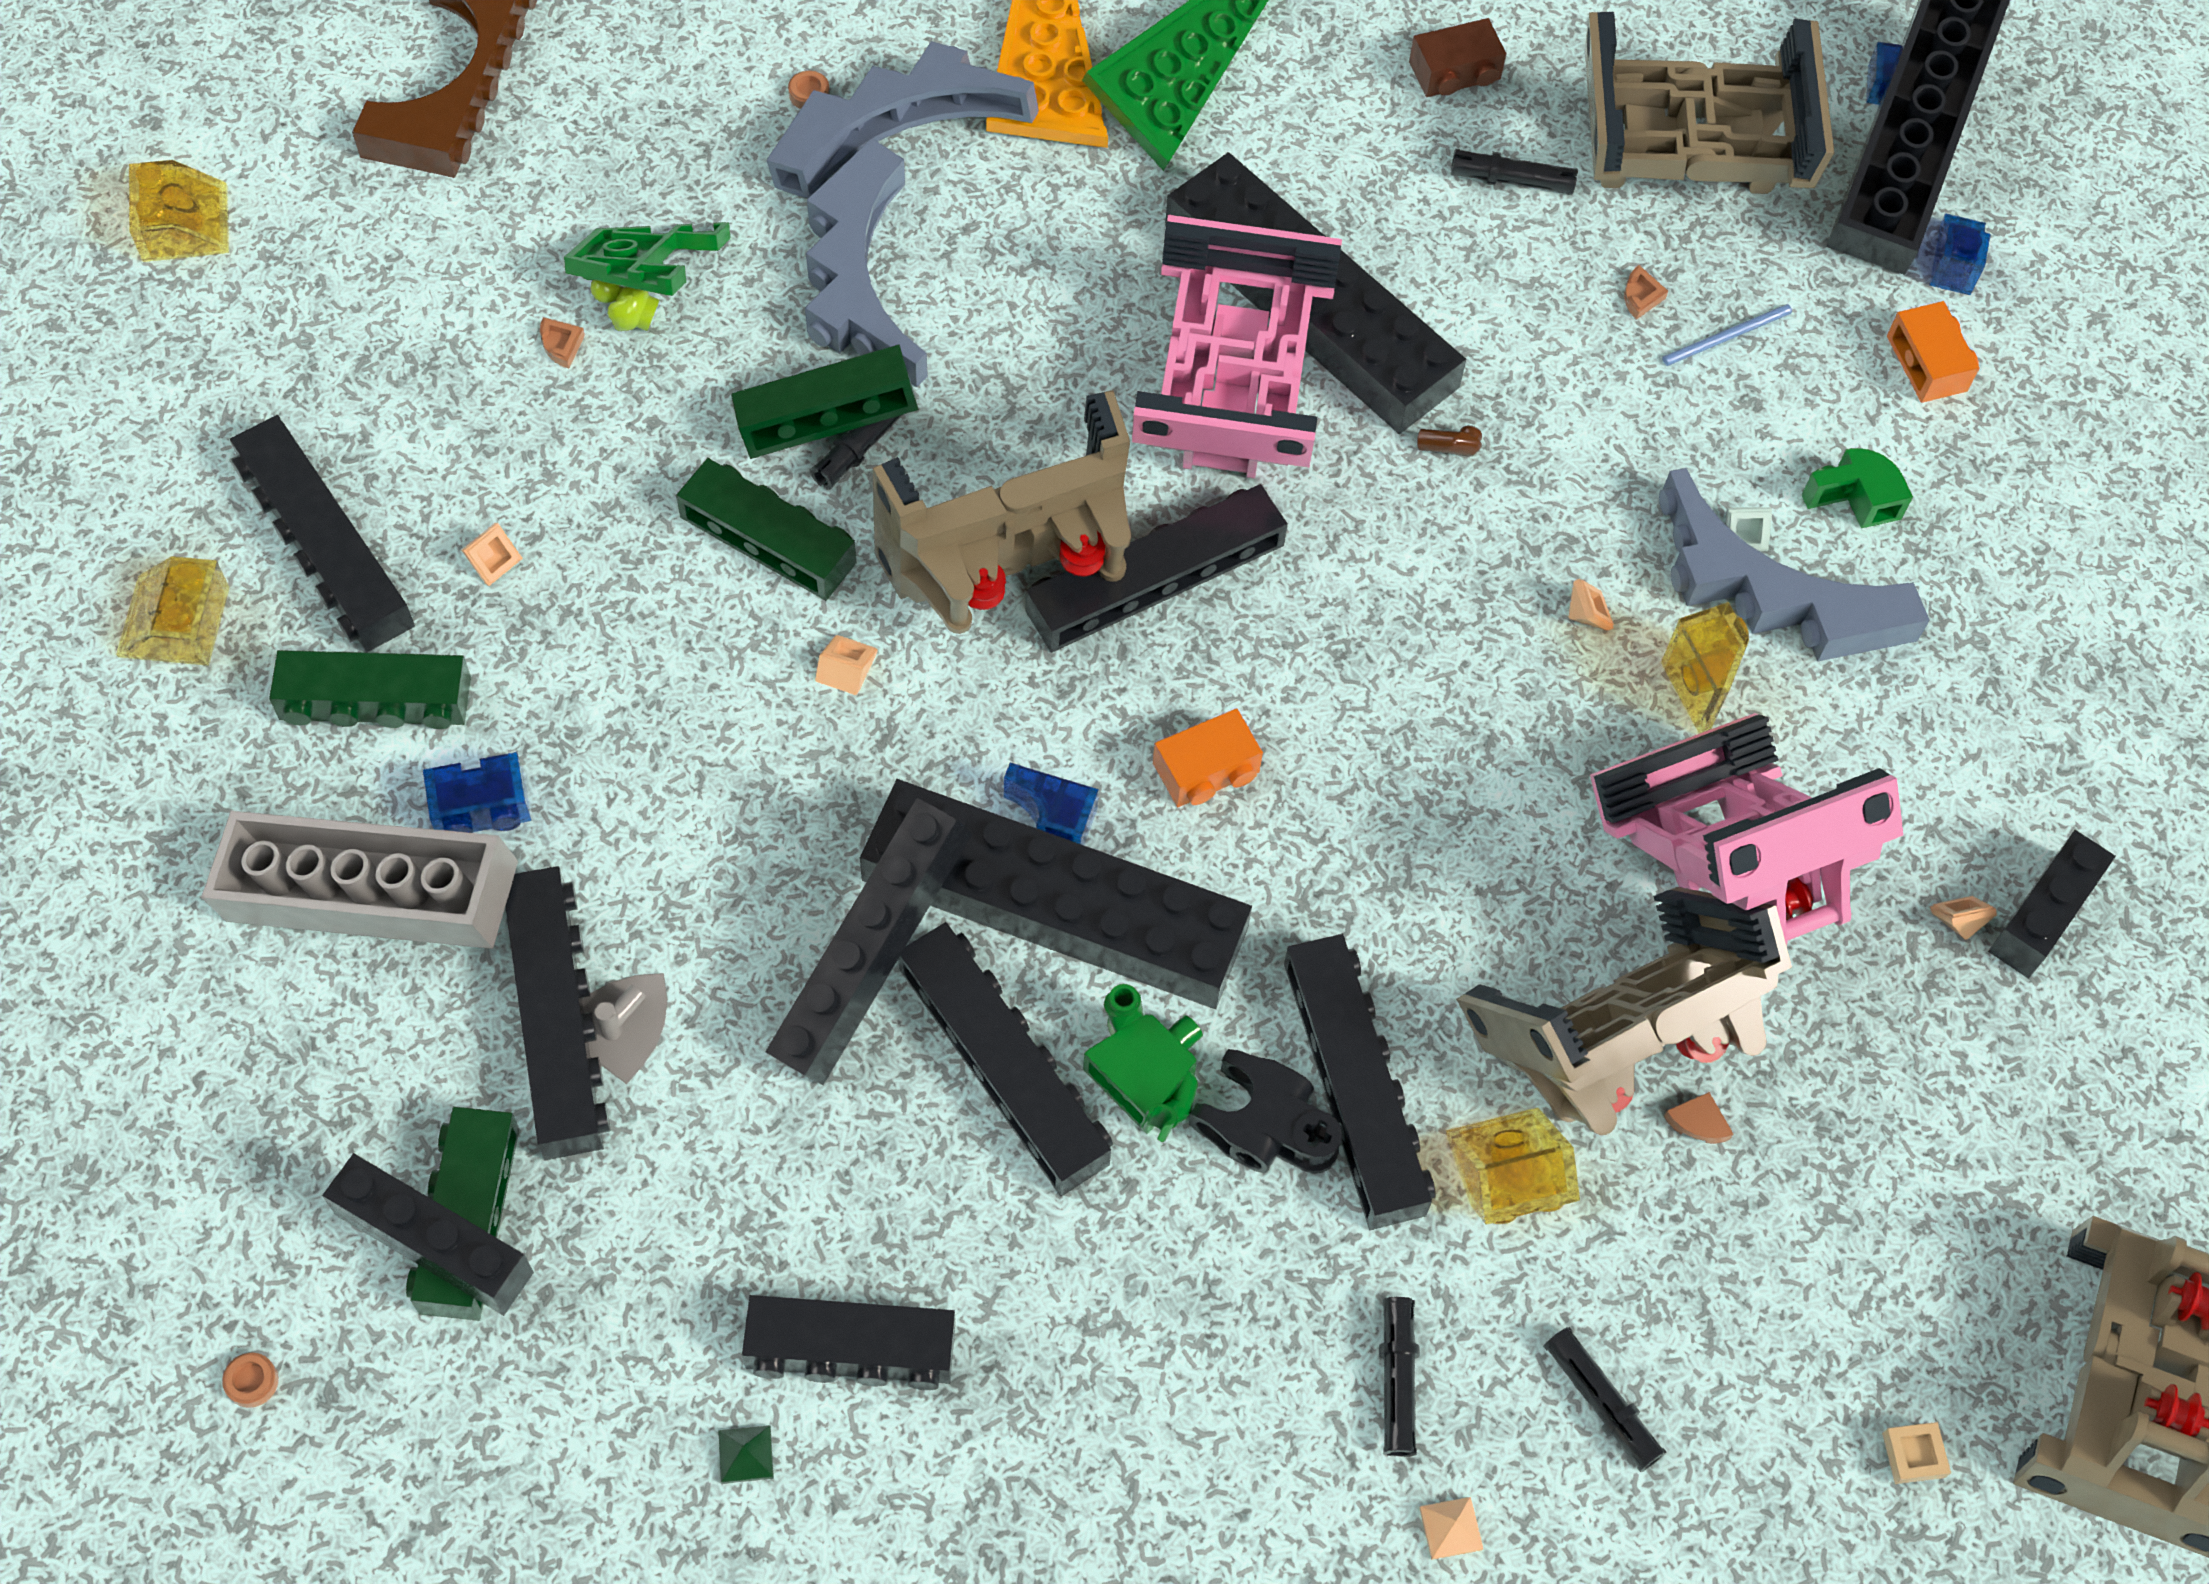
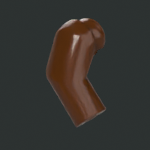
[1417,425,1482,457]

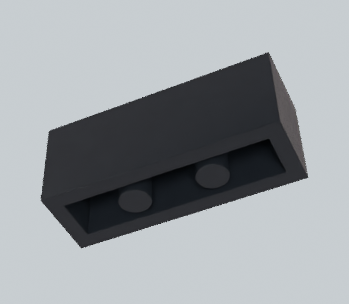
[1988,830,2116,979]

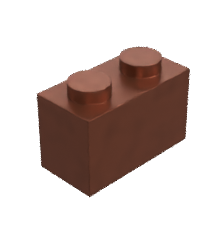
[1409,18,1507,98]

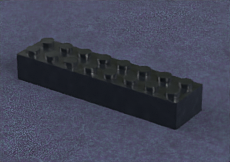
[1826,0,2010,275]
[1165,152,1467,435]
[859,779,1252,1010]

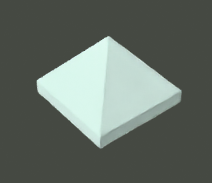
[1726,507,1772,551]

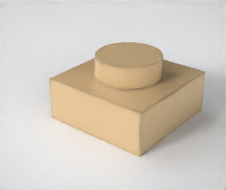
[1882,1422,1951,1484]

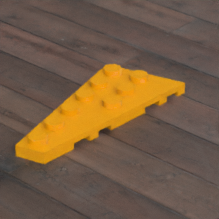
[986,0,1108,148]

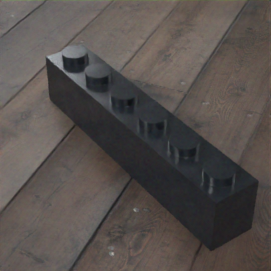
[230,414,415,653]
[1025,484,1288,653]
[765,797,972,1085]
[505,866,611,1161]
[898,922,1113,1197]
[1284,933,1436,1231]

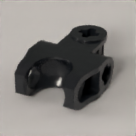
[1189,1049,1342,1174]

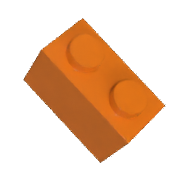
[1887,301,1980,403]
[1153,708,1263,808]

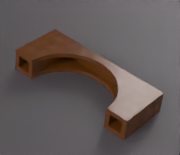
[352,0,537,178]

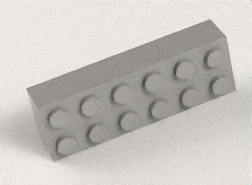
[201,811,518,949]

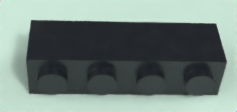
[322,1153,534,1316]
[742,1295,956,1390]

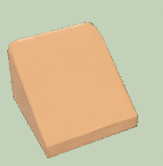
[815,635,878,695]

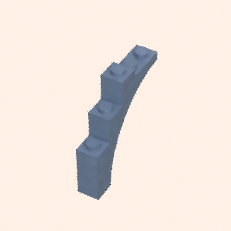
[766,41,1039,198]
[805,139,928,388]
[1659,468,1930,662]

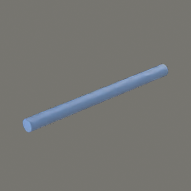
[1662,304,1792,366]

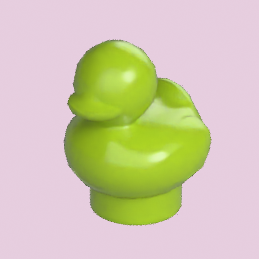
[590,280,660,331]

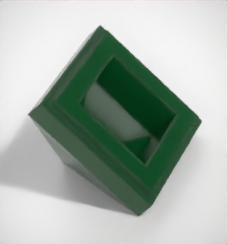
[718,1425,774,1484]

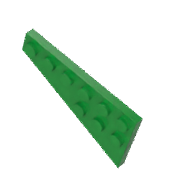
[1082,0,1269,171]

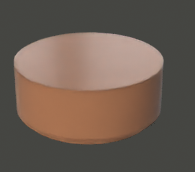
[788,71,830,109]
[222,1352,279,1408]

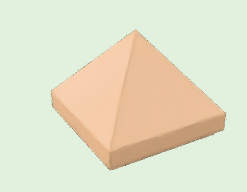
[461,523,523,586]
[1568,579,1614,631]
[1930,896,1997,940]
[1419,1497,1483,1560]

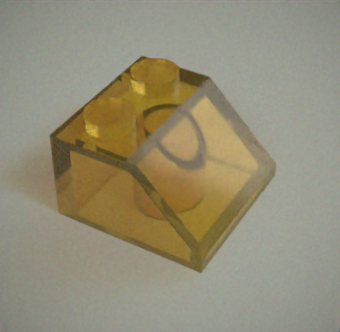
[129,159,229,262]
[116,556,230,666]
[1661,602,1749,734]
[1446,1108,1580,1225]

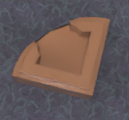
[1624,265,1668,320]
[540,317,585,369]
[1664,1092,1734,1144]

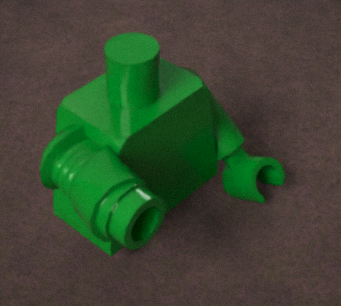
[1083,984,1203,1142]

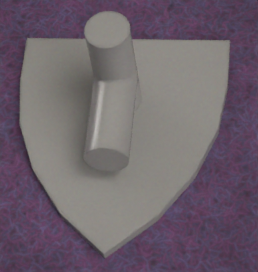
[582,973,668,1084]

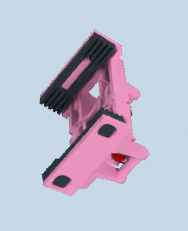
[1132,215,1342,479]
[1590,713,1903,946]

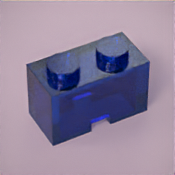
[423,752,532,833]

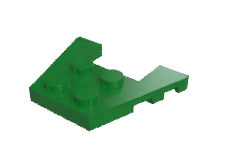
[564,222,731,296]

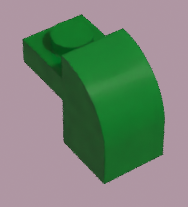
[1802,448,1913,529]

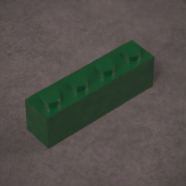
[731,344,919,459]
[676,457,857,601]
[269,650,471,729]
[406,1106,520,1321]

